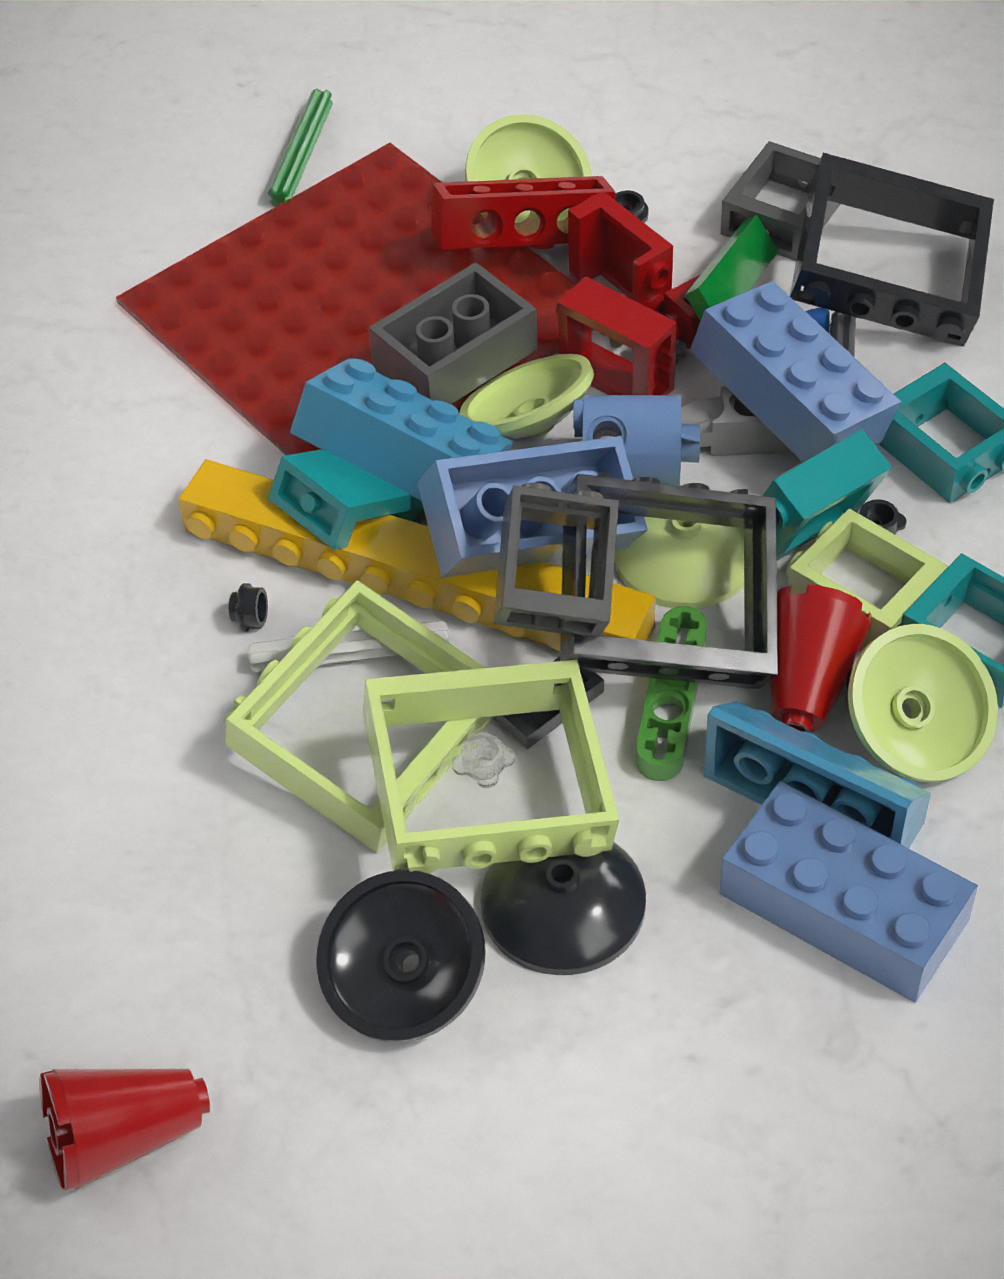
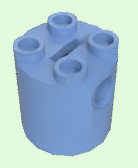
[573,395,700,486]

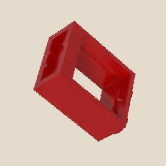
[556,276,677,395]

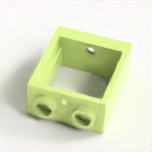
[786,509,948,647]

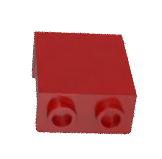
[568,190,673,315]

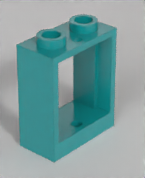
[878,362,1004,503]
[743,429,893,561]
[901,553,1004,708]

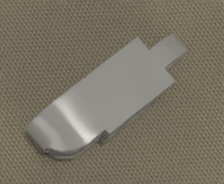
[681,386,793,456]

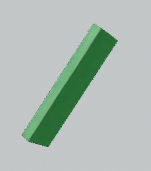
[685,215,778,321]

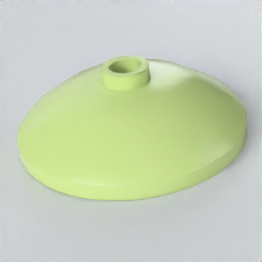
[465,114,592,223]
[459,354,594,439]
[614,517,744,609]
[848,624,998,782]

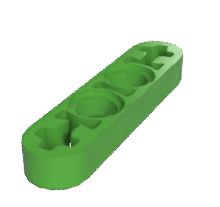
[636,606,707,781]

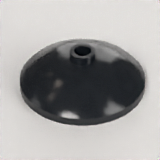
[480,842,646,975]
[316,870,486,1042]

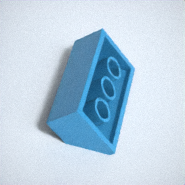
[704,701,931,848]

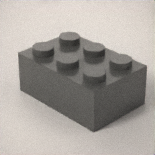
[369,262,538,404]

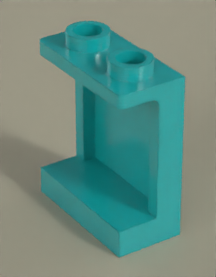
[268,449,423,550]

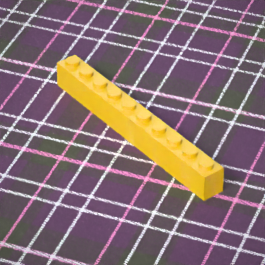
[178,459,656,651]

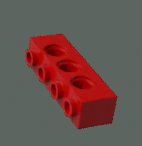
[431,176,616,254]

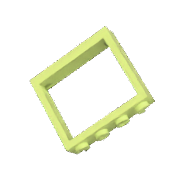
[224,580,493,853]
[363,660,619,874]

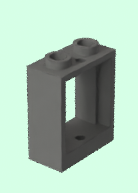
[720,141,841,261]
[493,483,619,637]

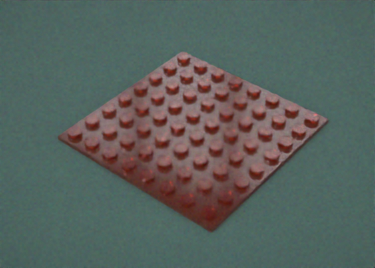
[116,142,594,456]

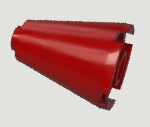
[770,585,872,733]
[39,1069,210,1191]

